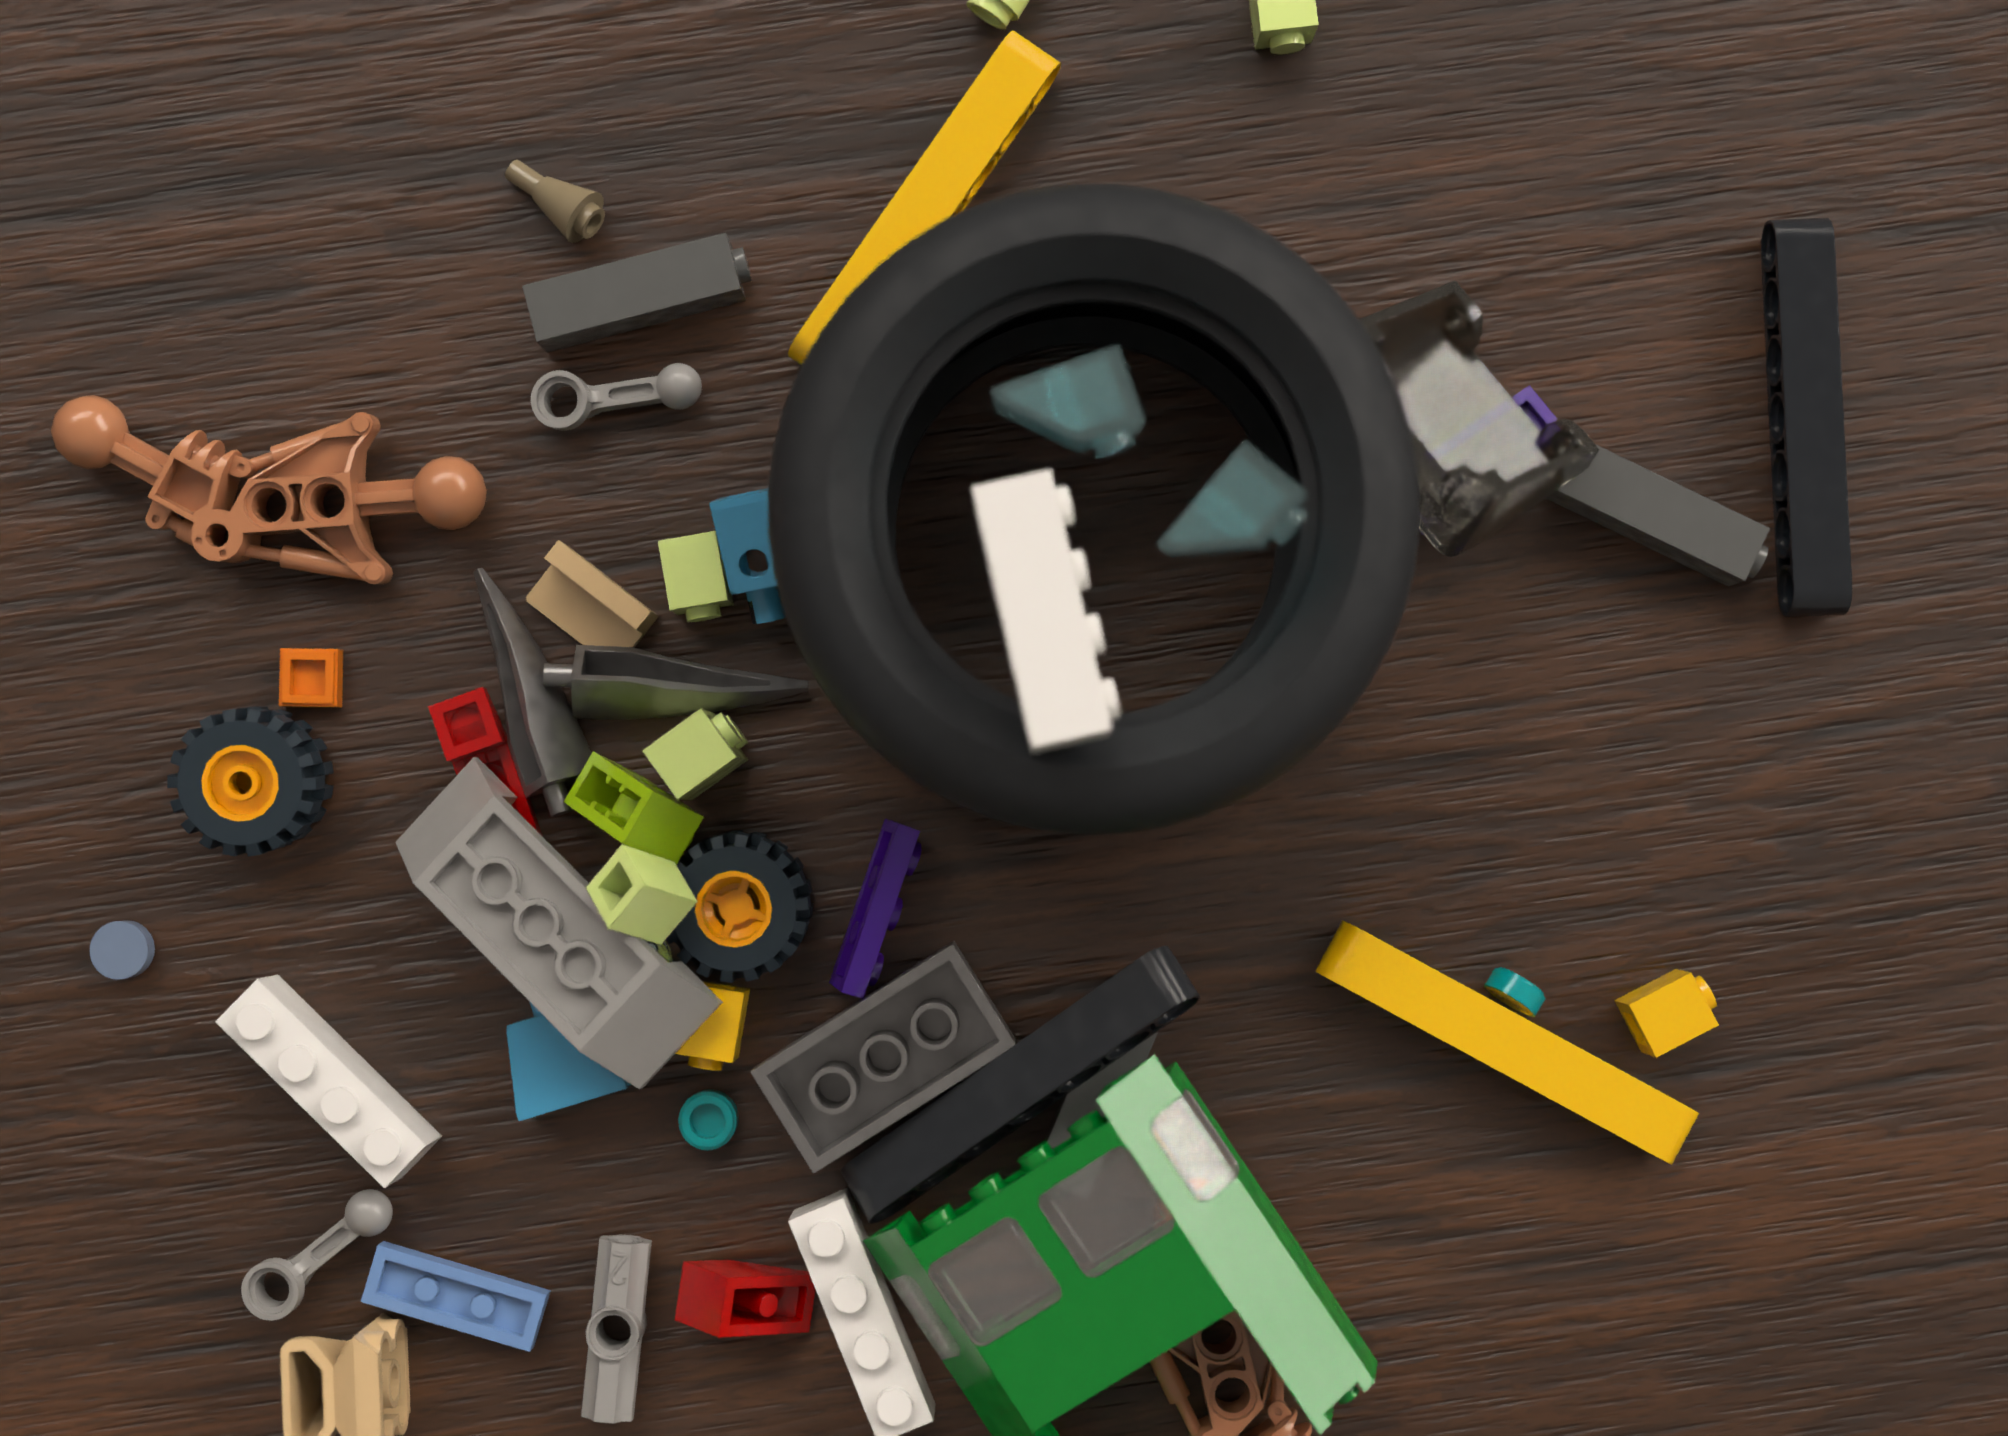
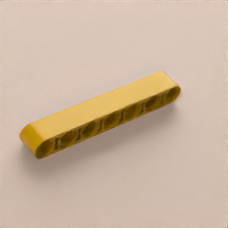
[788,31,1062,365]
[1315,920,1699,1165]

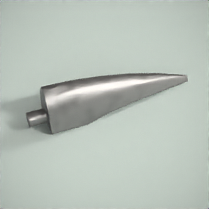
[474,568,592,817]
[543,645,808,720]

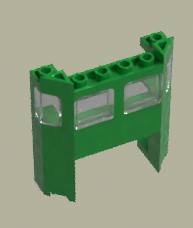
[863,1054,1377,1436]

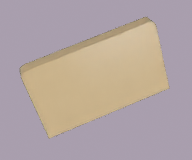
[526,540,659,648]

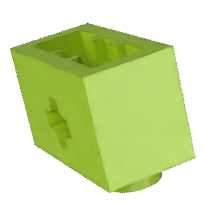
[564,751,704,865]

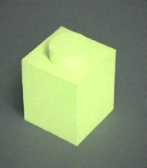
[1249,0,1319,54]
[658,531,734,622]
[586,844,698,944]

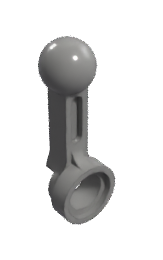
[531,363,702,431]
[241,1189,393,1321]

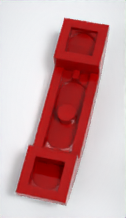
[428,687,543,837]

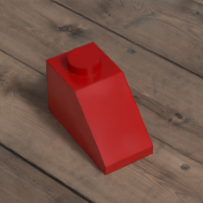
[675,1260,816,1338]

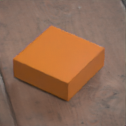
[279,648,343,708]

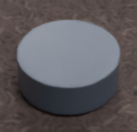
[90,920,155,980]

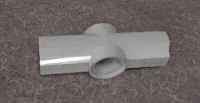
[581,1234,652,1424]

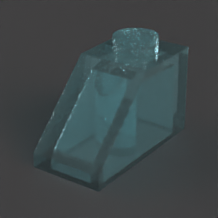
[992,346,1145,457]
[1157,441,1308,557]

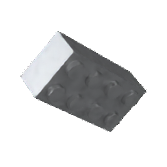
[751,941,1016,1174]

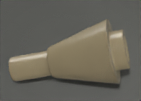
[505,160,605,243]

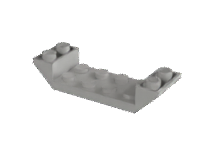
[395,757,723,1089]

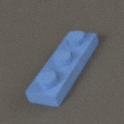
[361,1241,551,1352]

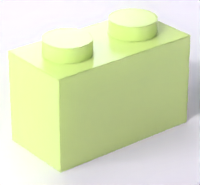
[642,708,748,800]

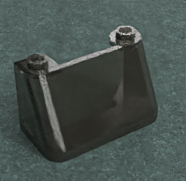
[1359,280,1600,557]

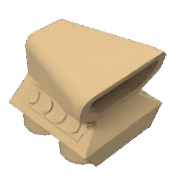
[280,1313,411,1436]

